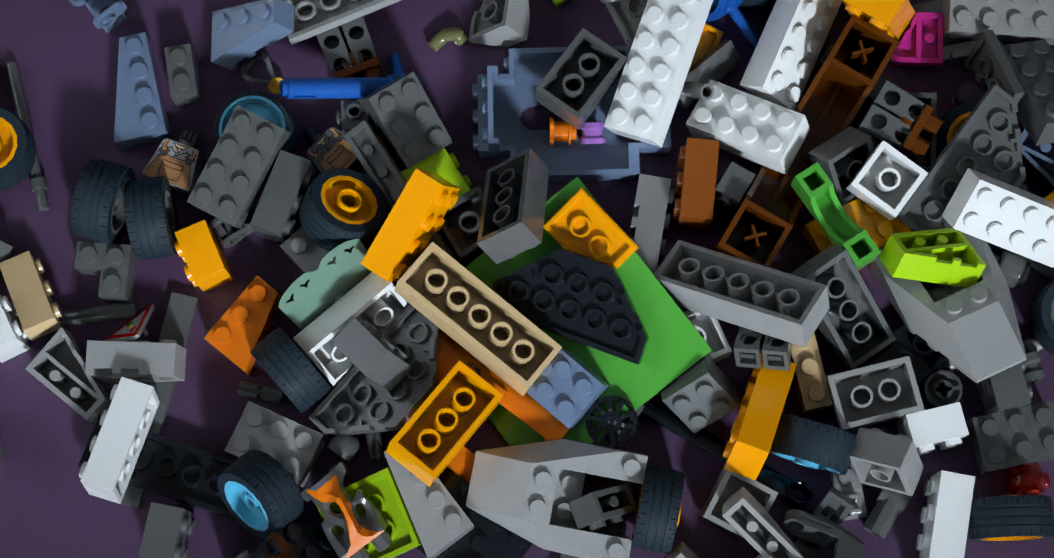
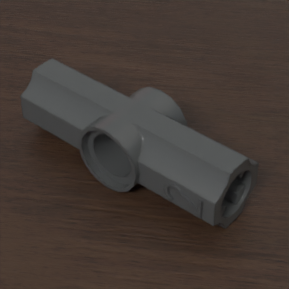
[862,488,911,540]

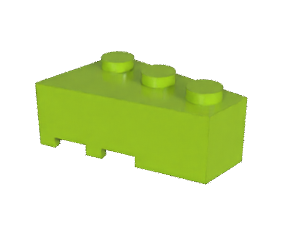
[879,228,986,288]

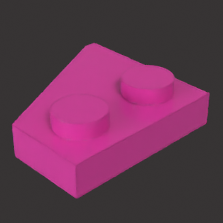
[890,12,943,67]

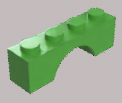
[791,162,881,270]

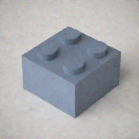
[526,349,609,428]

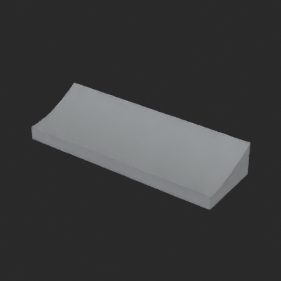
[282,0,401,45]

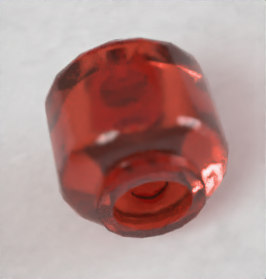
[1006,464,1050,495]

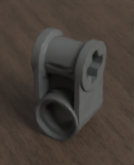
[210,204,257,248]

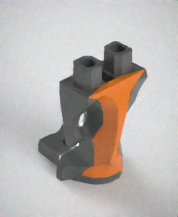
[301,461,392,558]

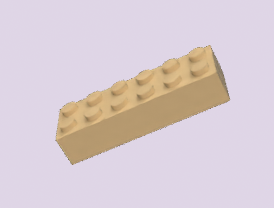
[395,242,562,396]

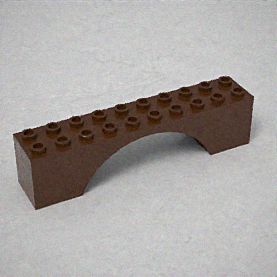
[714,15,900,267]

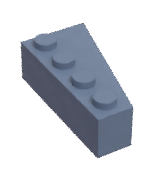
[114,32,172,151]

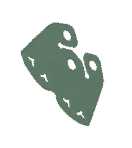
[278,239,372,330]

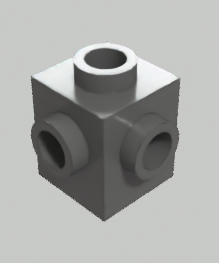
[336,99,374,134]

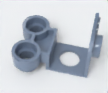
[68,0,127,33]

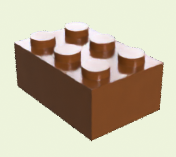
[672,137,720,232]

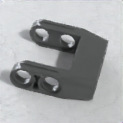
[783,510,865,558]

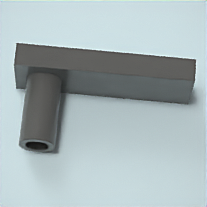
[678,39,742,108]

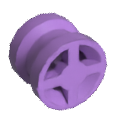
[579,121,606,144]

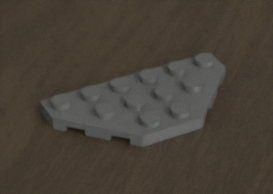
[895,84,1026,231]
[309,304,439,437]

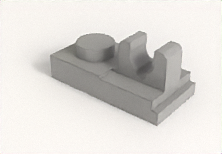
[829,463,867,521]

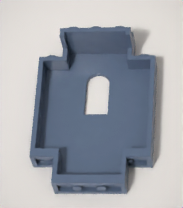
[472,46,671,182]

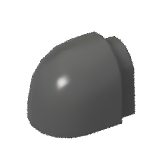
[326,434,360,463]

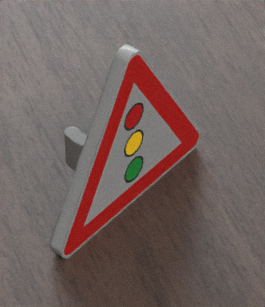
[105,303,155,342]

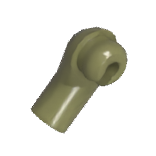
[427,27,468,52]

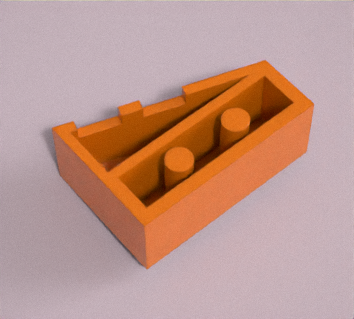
[204,276,281,377]

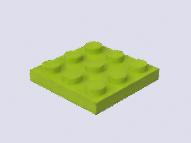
[316,468,422,558]

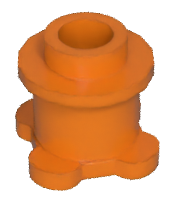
[549,117,577,146]

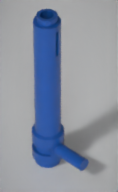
[279,53,423,99]

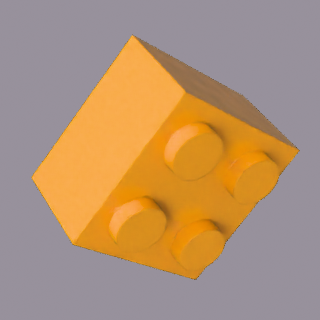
[173,220,234,292]

